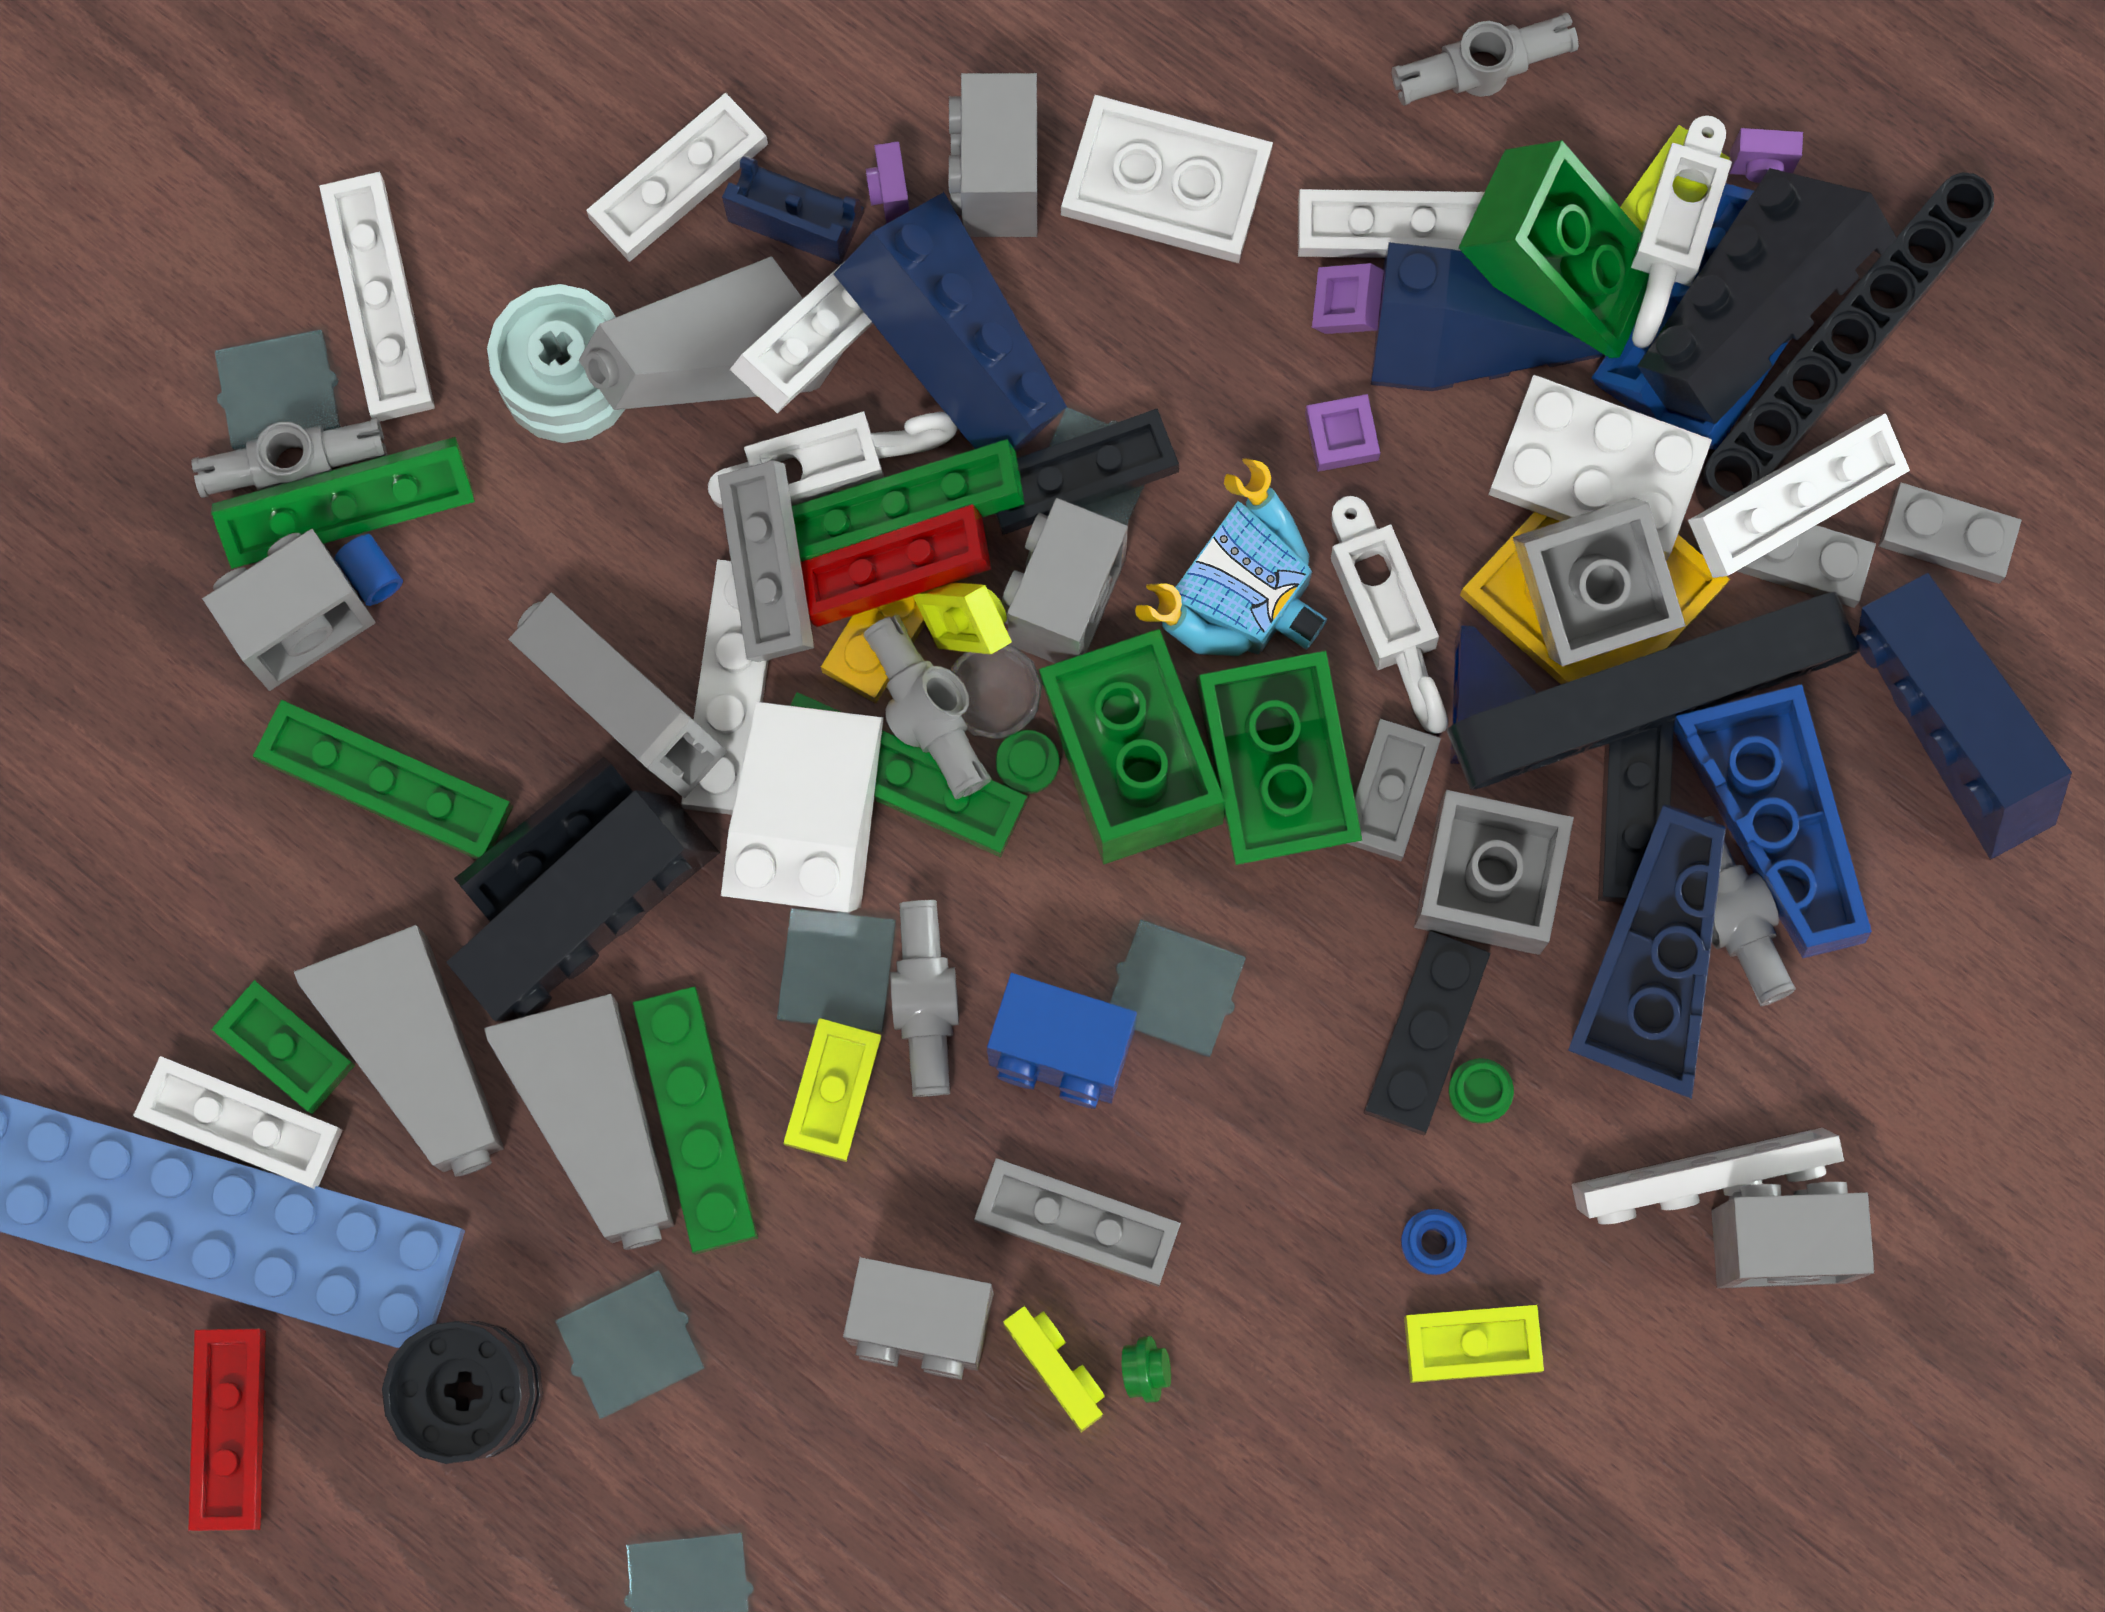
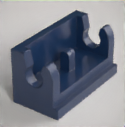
[722,155,865,265]

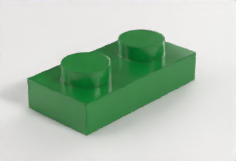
[211,980,355,1115]

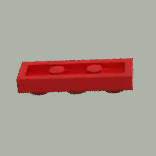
[801,504,991,628]
[188,1329,266,1531]

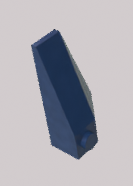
[1371,242,1606,391]

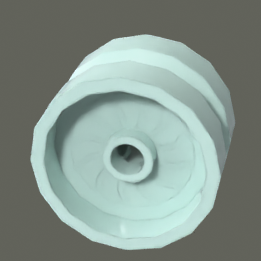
[487,284,625,443]

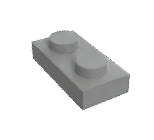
[1879,482,2022,584]
[1737,525,1876,608]
[1347,719,1441,862]

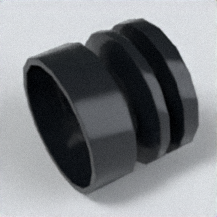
[382,1321,543,1464]

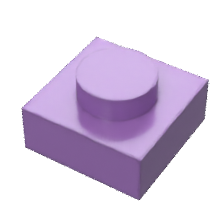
[1729,128,1803,183]
[865,141,909,224]
[1312,263,1384,334]
[1305,394,1380,472]

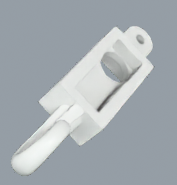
[1631,116,1732,348]
[708,411,957,509]
[1331,496,1449,734]

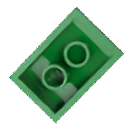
[1458,140,1649,358]
[1039,629,1225,865]
[1196,651,1363,865]

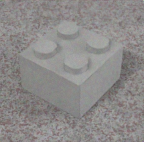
[949,73,1037,237]
[1001,498,1128,663]
[1512,498,1686,666]
[202,529,376,691]
[1414,790,1574,955]
[1711,1182,1874,1288]
[843,1257,994,1380]

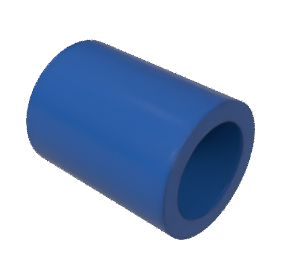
[334,534,403,606]

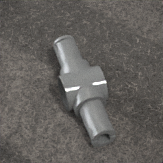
[1391,12,1579,106]
[191,418,387,498]
[863,615,991,799]
[1704,816,1796,1006]
[890,900,959,1097]

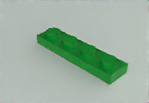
[211,437,475,569]
[792,439,1025,562]
[790,692,1028,858]
[253,700,513,860]
[633,986,758,1255]

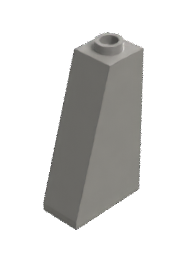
[578,256,843,410]
[508,592,727,798]
[294,925,504,1177]
[484,994,675,1250]

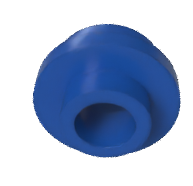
[1401,1209,1467,1275]

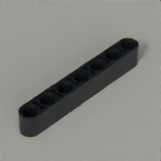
[1696,172,1994,510]
[1446,592,1861,790]

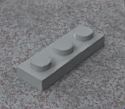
[717,460,814,662]
[974,1158,1181,1287]

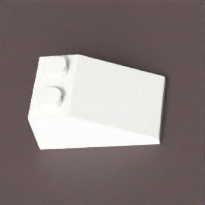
[721,702,884,913]

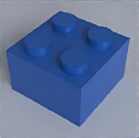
[987,973,1137,1109]

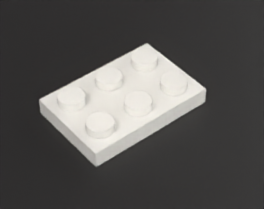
[1061,95,1273,263]
[1488,375,1712,560]

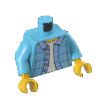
[1135,458,1327,656]

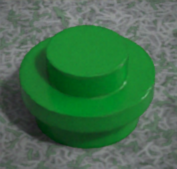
[996,730,1059,794]
[1448,1058,1514,1124]
[1121,1336,1171,1403]

